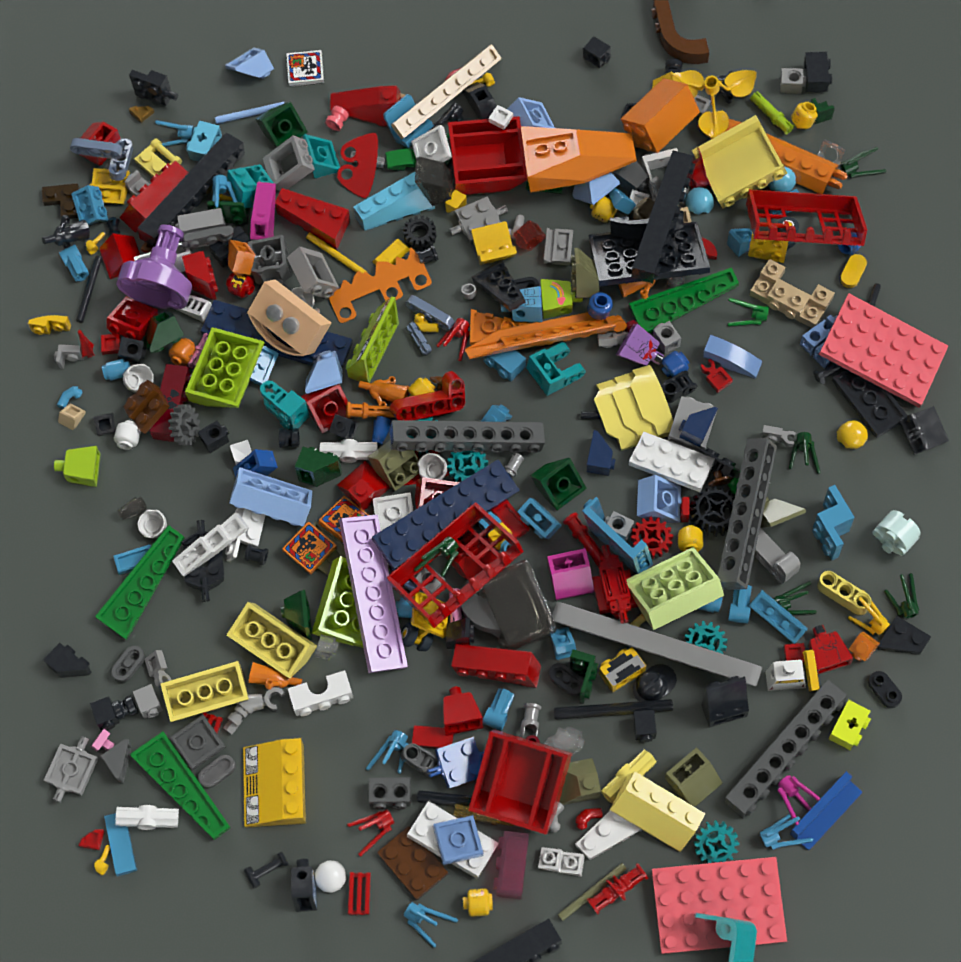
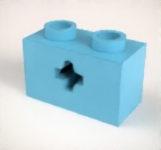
[186,121,222,162]

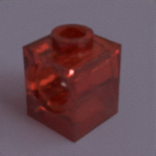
[513,220,546,251]

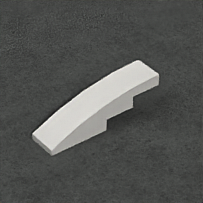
[172,513,249,576]

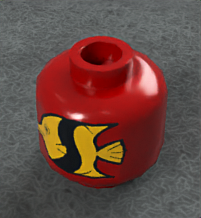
[226,273,255,298]

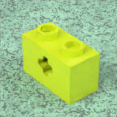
[829,700,871,750]

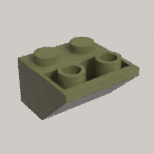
[571,248,599,298]
[368,441,419,491]
[665,747,723,807]

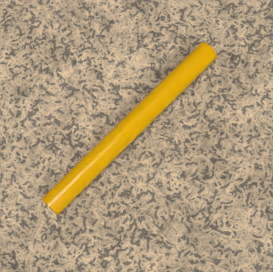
[306,233,367,273]

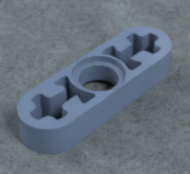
[70,138,123,159]
[109,139,133,181]
[405,295,455,331]

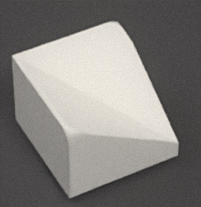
[230,440,252,465]

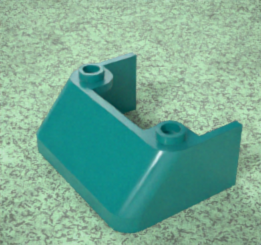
[694,912,757,962]

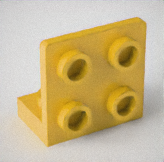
[471,221,517,265]

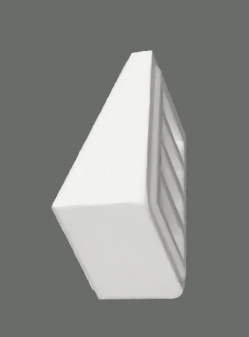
[178,295,212,323]

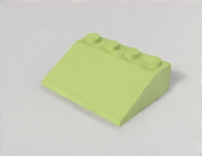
[626,547,724,630]

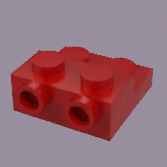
[107,296,158,341]

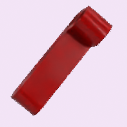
[390,371,465,421]

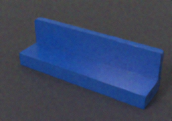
[790,771,862,850]

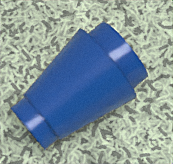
[372,416,391,446]

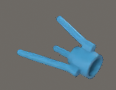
[155,120,194,146]
[212,175,237,207]
[366,730,408,774]
[760,815,813,850]
[404,902,458,947]

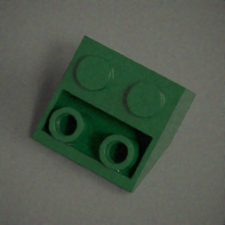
[143,310,184,353]
[295,446,342,487]

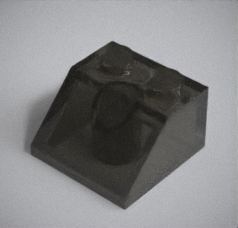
[415,156,454,206]

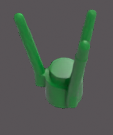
[727,298,769,326]

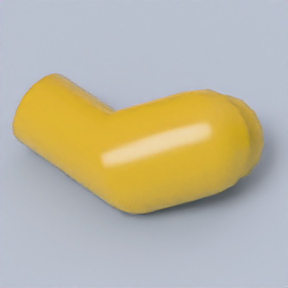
[414,313,439,332]

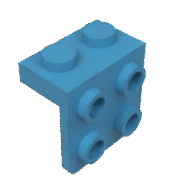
[384,94,434,148]

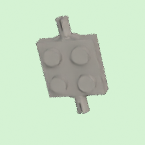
[449,196,508,243]
[44,736,98,803]

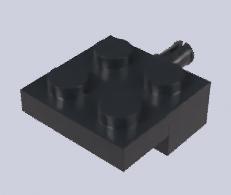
[129,70,178,106]

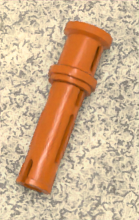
[346,402,396,419]

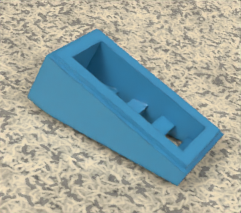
[608,188,636,214]

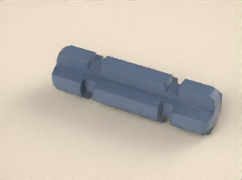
[406,322,432,355]

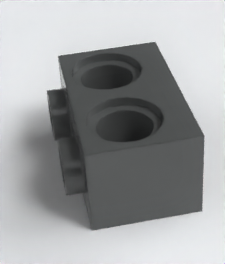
[369,777,411,810]

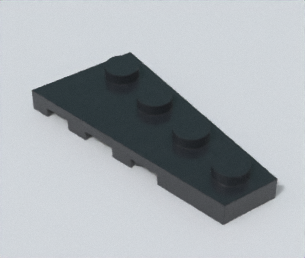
[472,259,525,311]

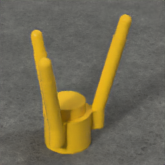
[848,590,890,636]

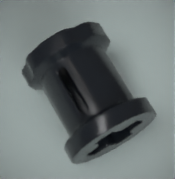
[416,245,439,264]
[244,544,269,565]

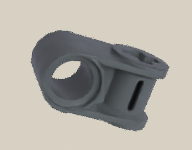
[400,743,438,778]

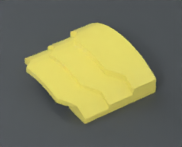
[594,365,673,451]

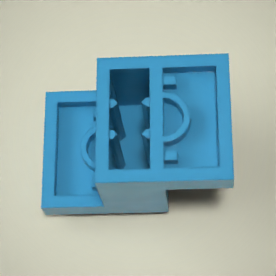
[812,485,854,560]

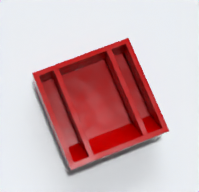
[448,116,528,195]
[468,730,572,835]

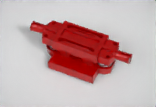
[592,545,638,624]

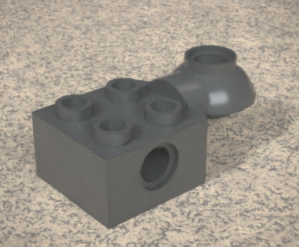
[248,234,292,290]

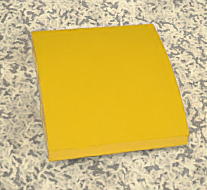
[90,168,130,205]

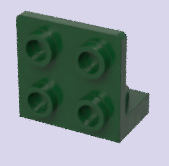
[207,200,249,225]
[570,649,598,704]

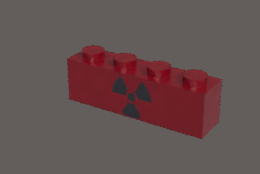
[150,364,192,442]

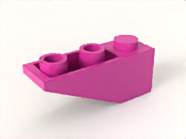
[250,182,276,240]

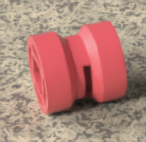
[325,106,349,131]

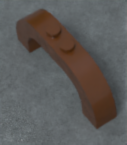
[651,0,709,64]

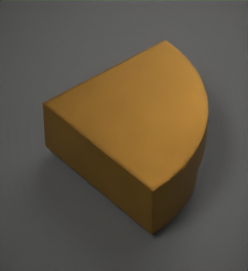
[129,106,155,123]

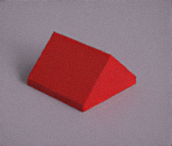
[99,233,140,279]

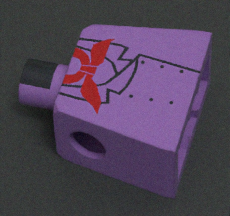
[616,324,664,366]

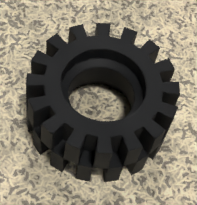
[403,215,437,251]

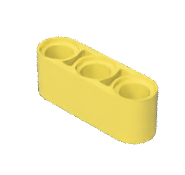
[817,571,871,615]

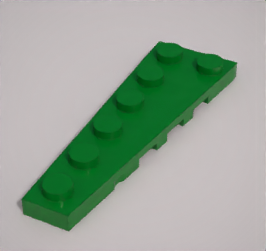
[629,268,739,334]
[95,525,185,641]
[130,731,231,840]

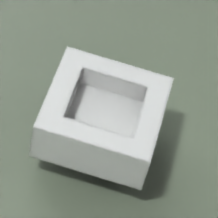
[489,105,513,130]

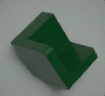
[811,98,835,124]

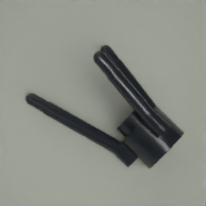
[429,103,464,131]

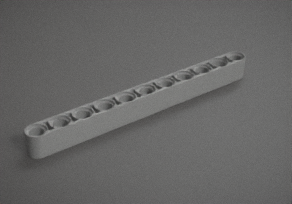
[551,602,762,687]

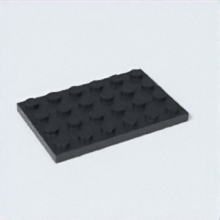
[589,221,710,287]

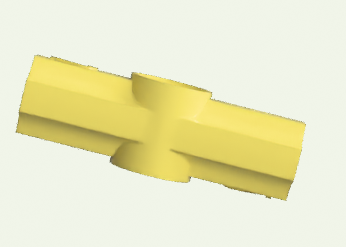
[601,749,657,804]

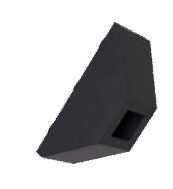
[462,82,497,120]

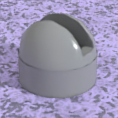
[461,284,476,300]

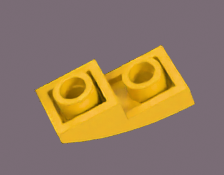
[28,315,71,335]

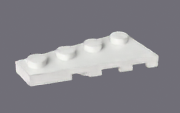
[575,811,642,860]

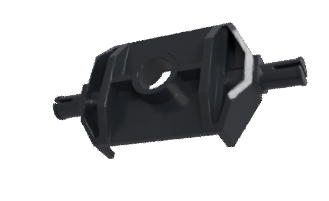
[182,520,225,602]

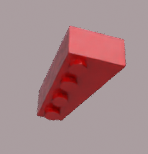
[120,160,188,233]
[275,188,350,250]
[451,644,541,688]

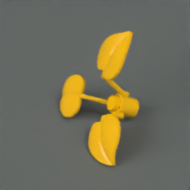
[673,70,757,139]

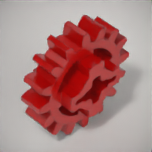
[631,516,673,559]

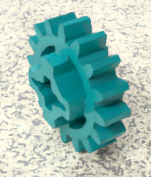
[447,451,488,482]
[684,621,727,654]
[693,820,739,863]

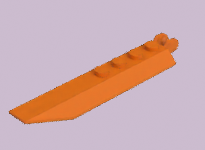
[697,111,848,194]
[465,312,627,359]

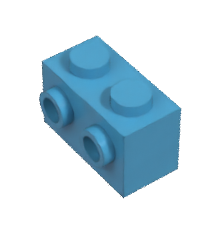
[517,497,562,539]

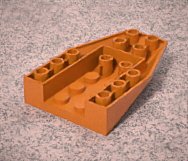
[521,126,636,192]

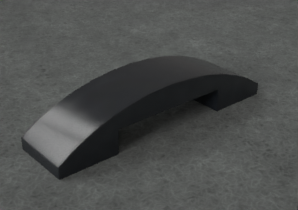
[610,210,683,238]

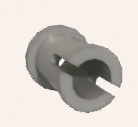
[504,453,524,478]

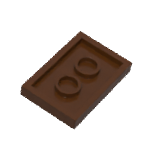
[377,826,448,900]

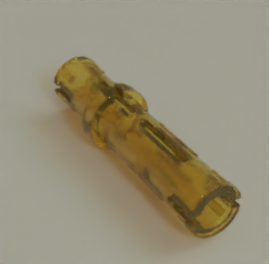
[453,804,514,827]

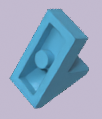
[549,627,576,660]

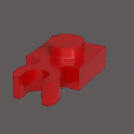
[700,359,733,393]

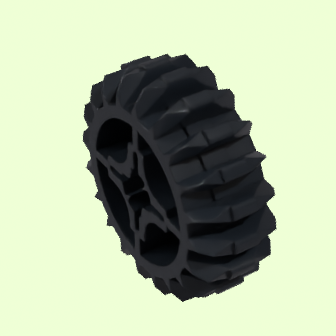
[689,486,735,537]

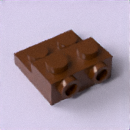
[123,380,170,434]

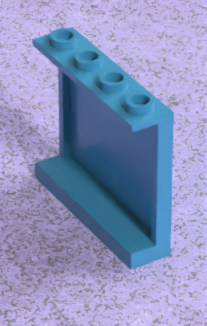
[582,497,653,575]

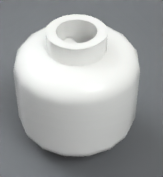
[114,420,141,450]

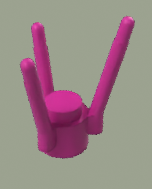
[777,775,820,825]

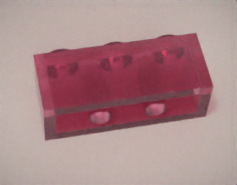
[493,831,529,899]

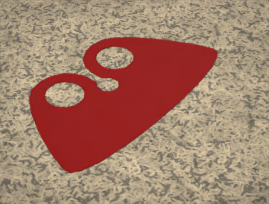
[337,133,378,198]

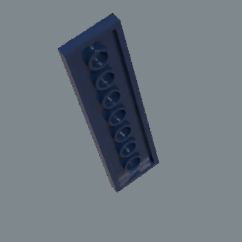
[201,300,353,369]
[371,460,520,570]

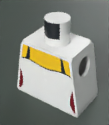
[765,660,806,691]

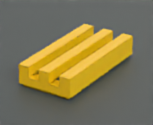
[803,650,820,691]

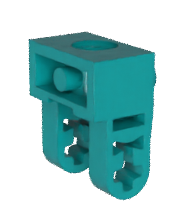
[526,342,586,396]
[260,381,310,430]

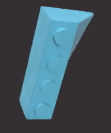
[353,172,435,231]

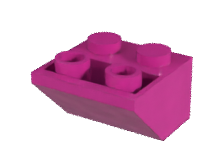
[547,548,594,600]

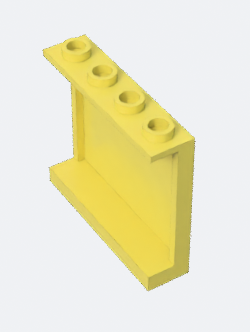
[692,115,787,209]

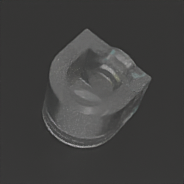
[315,634,339,661]

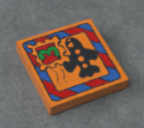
[318,496,369,542]
[282,522,337,575]

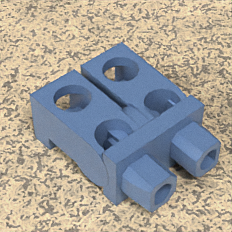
[800,315,837,369]

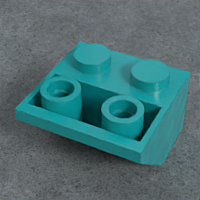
[227,164,273,208]

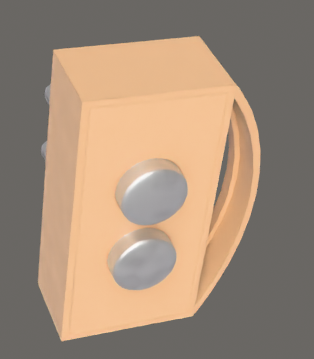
[247,280,331,356]

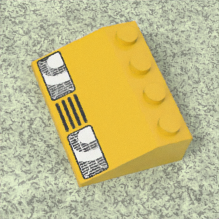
[243,738,306,827]

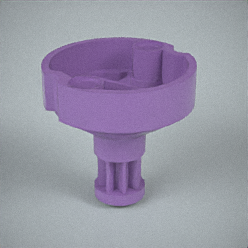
[117,224,192,310]

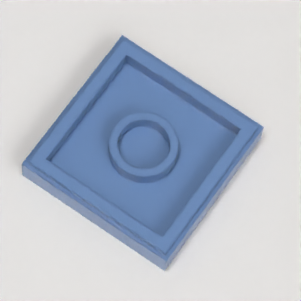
[433,816,484,865]

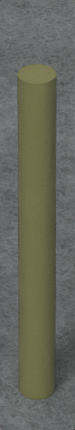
[558,863,627,921]

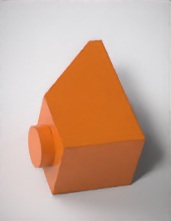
[228,239,256,276]

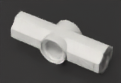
[320,439,378,463]
[116,805,179,830]

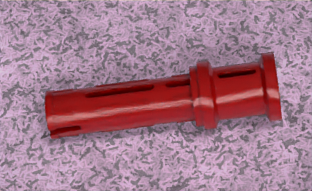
[563,512,603,567]

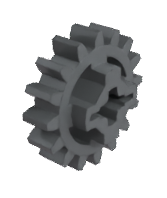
[168,404,200,445]

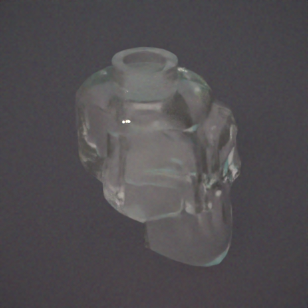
[544,726,585,755]

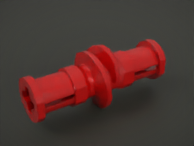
[587,863,648,915]

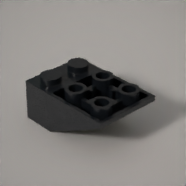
[701,676,749,728]

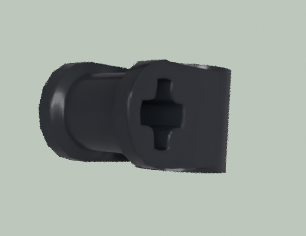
[662,370,698,403]

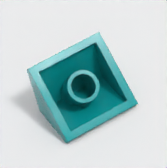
[303,134,340,179]

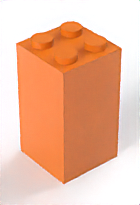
[621,78,700,153]

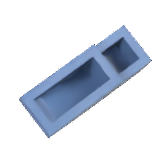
[703,335,762,379]

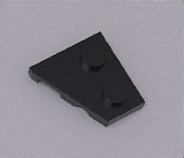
[877,616,931,655]

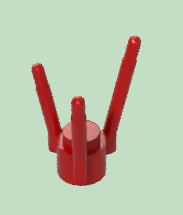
[436,318,470,361]
[347,809,395,857]

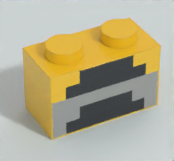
[599,647,646,693]

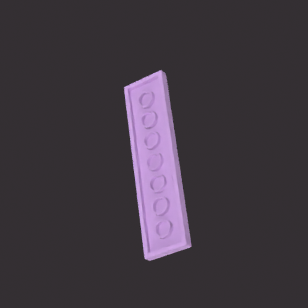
[339,515,408,673]

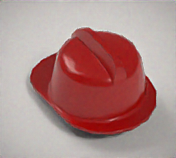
[689,148,712,189]

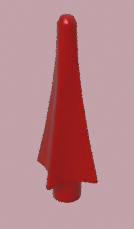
[77,330,95,358]

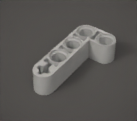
[754,528,801,584]

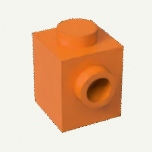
[848,632,880,661]

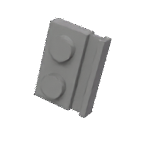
[544,228,573,265]

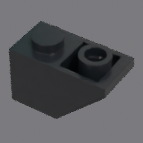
[446,618,475,649]
[43,642,92,678]

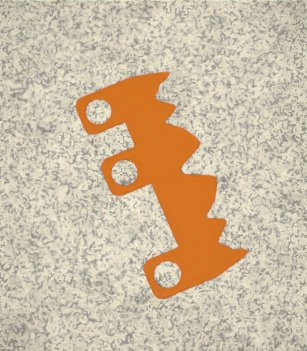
[329,247,432,323]

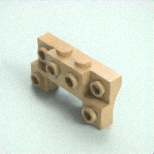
[750,259,835,328]

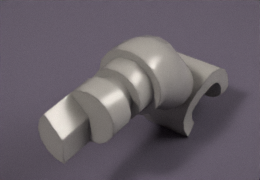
[223,687,286,735]

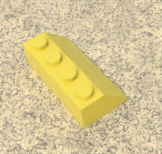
[227,602,317,678]
[161,661,249,722]
[610,771,705,852]

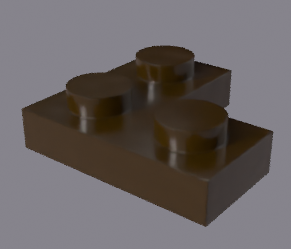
[42,183,79,219]

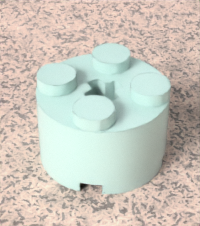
[872,510,921,556]

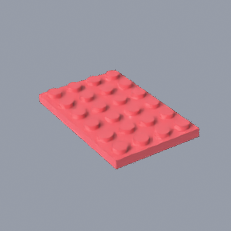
[818,293,948,408]
[652,857,787,954]

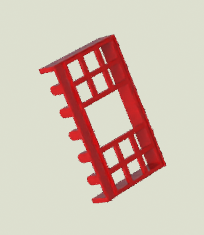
[746,189,867,246]
[387,502,524,628]

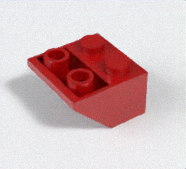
[81,121,121,166]
[182,251,219,300]
[445,532,497,581]

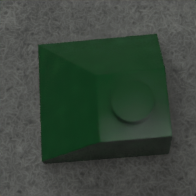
[255,101,308,148]
[530,457,587,511]
[281,590,312,640]

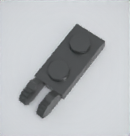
[182,226,234,249]

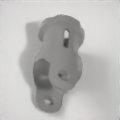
[520,703,541,738]

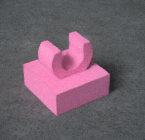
[91,729,115,751]

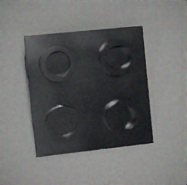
[900,406,949,455]
[700,447,739,479]

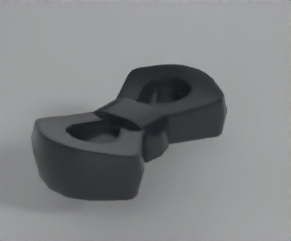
[105,217,120,240]

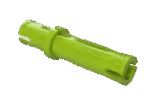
[750,91,794,134]

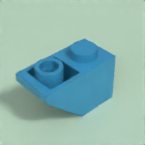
[483,350,526,382]

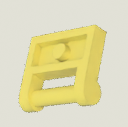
[134,138,182,177]

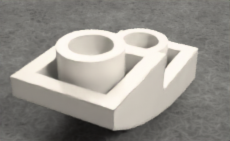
[538,847,585,876]

